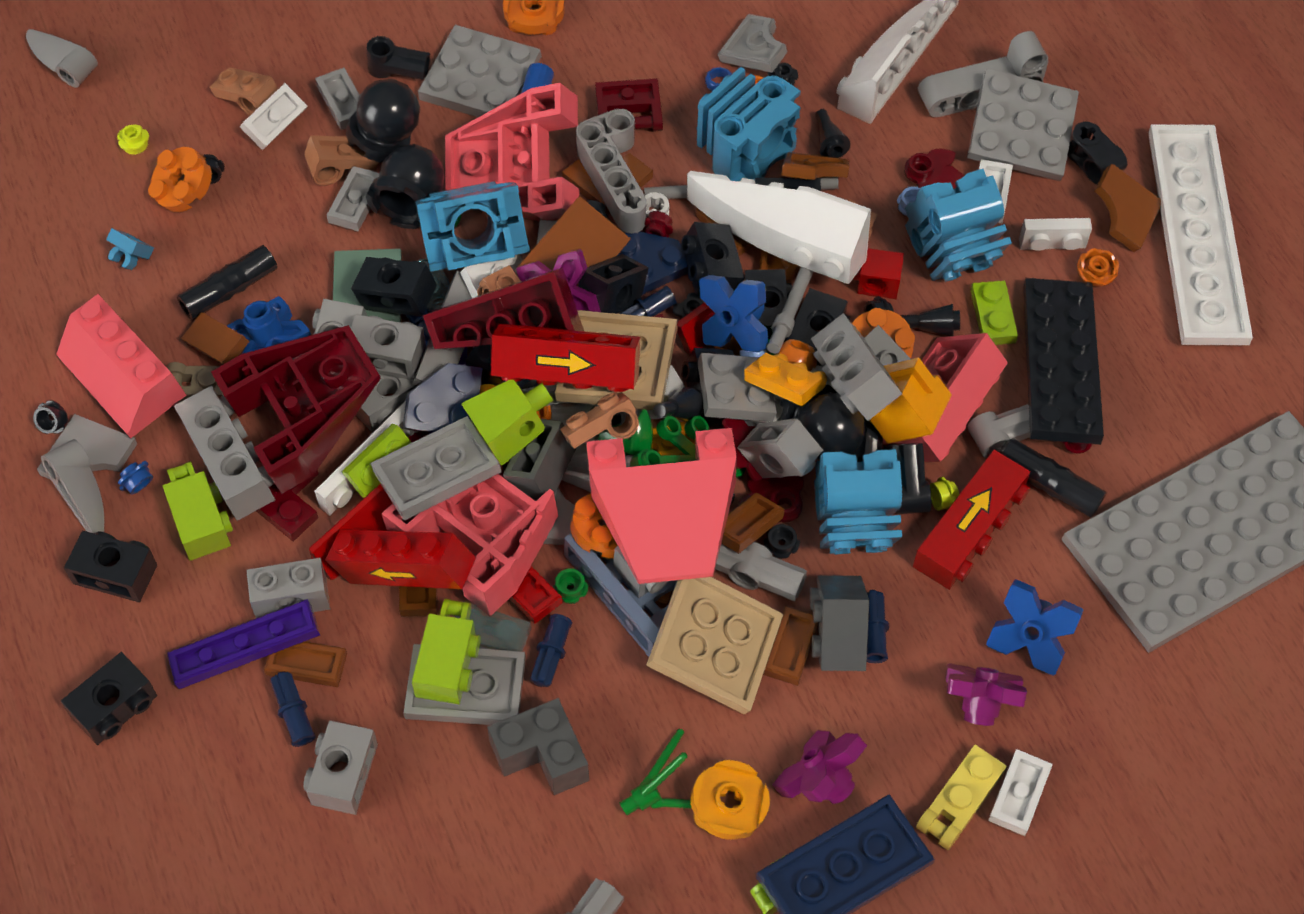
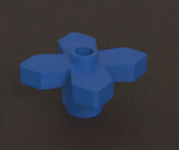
[699,275,768,353]
[227,296,311,354]
[986,579,1083,675]

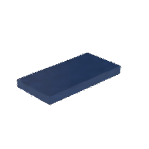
[756,794,935,914]

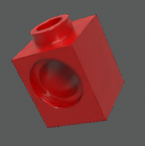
[852,248,904,300]

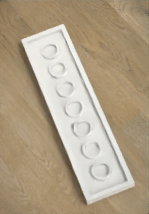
[1148,125,1253,345]

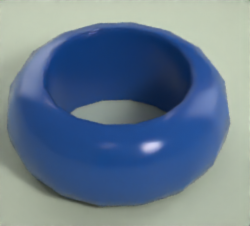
[705,67,732,91]

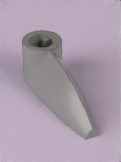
[26,29,98,88]
[41,439,104,534]

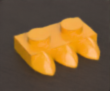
[744,353,827,406]

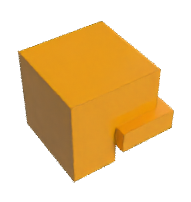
[870,357,952,443]

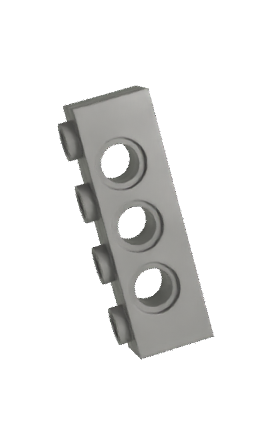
[811,313,902,421]
[174,385,275,521]

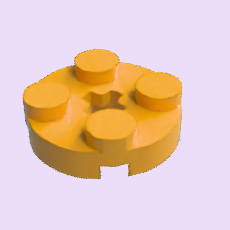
[691,760,770,840]

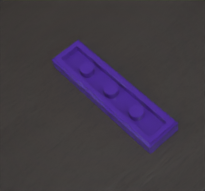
[167,599,320,690]

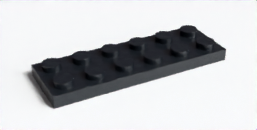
[1023,278,1104,445]

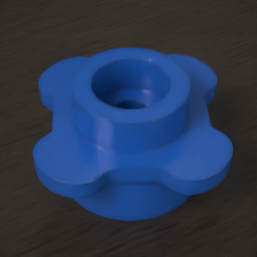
[118,461,153,495]

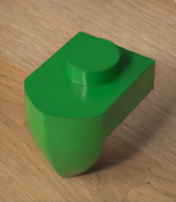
[598,409,653,456]

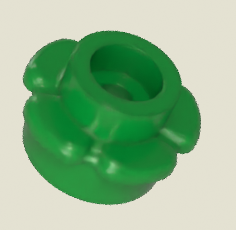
[553,568,588,604]

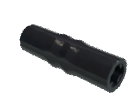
[177,245,278,320]
[1003,438,1107,518]

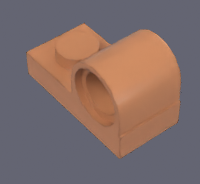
[304,135,379,186]

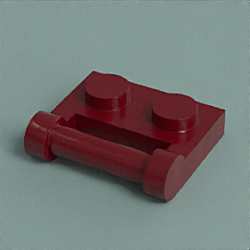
[595,78,663,131]

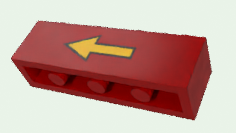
[491,324,641,392]
[913,449,1031,590]
[325,530,476,589]

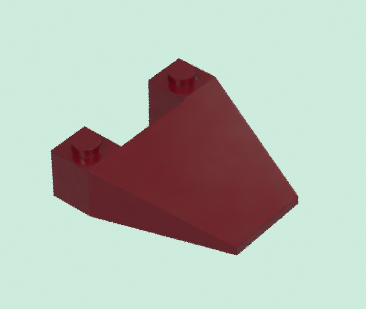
[211,325,381,494]

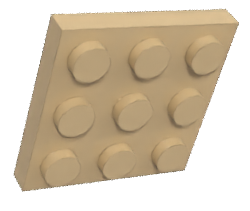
[555,310,677,410]
[646,577,783,715]

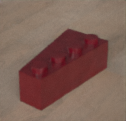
[423,267,584,349]

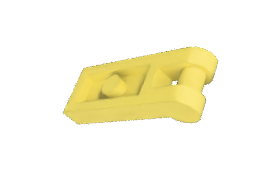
[916,745,1007,850]

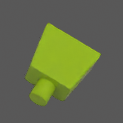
[461,380,554,466]

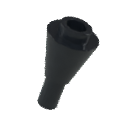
[815,109,851,158]
[900,304,961,336]
[653,387,703,422]

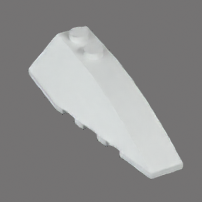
[836,0,959,124]
[687,171,871,284]

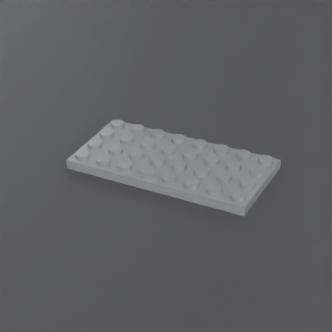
[1062,411,1304,653]

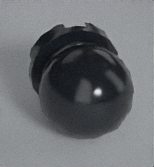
[346,79,420,163]
[366,144,444,229]
[780,383,866,460]

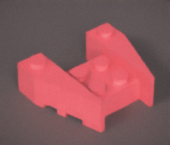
[382,452,558,616]

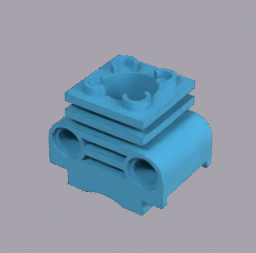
[697,67,801,182]
[905,169,1012,282]
[416,181,530,272]
[814,449,902,555]

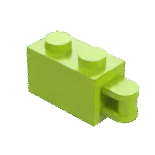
[162,461,233,561]
[412,598,481,705]

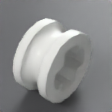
[645,192,669,218]

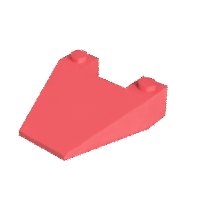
[445,83,579,222]
[586,428,736,584]

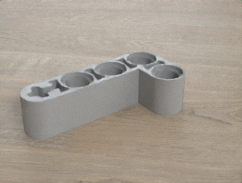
[918,31,1048,117]
[576,109,647,233]

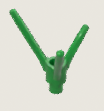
[619,728,691,816]

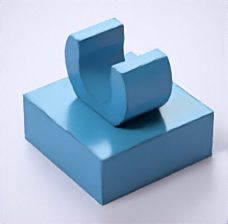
[106,228,154,270]

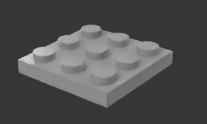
[418,25,541,117]
[967,68,1079,181]

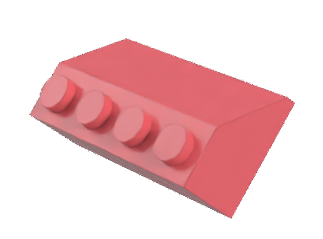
[56,294,187,439]
[882,333,1008,462]

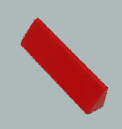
[309,483,393,580]

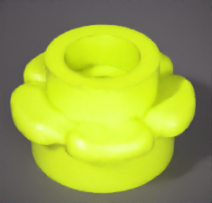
[117,125,149,154]
[930,477,959,511]

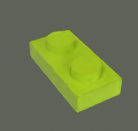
[970,280,1018,345]
[342,424,412,498]

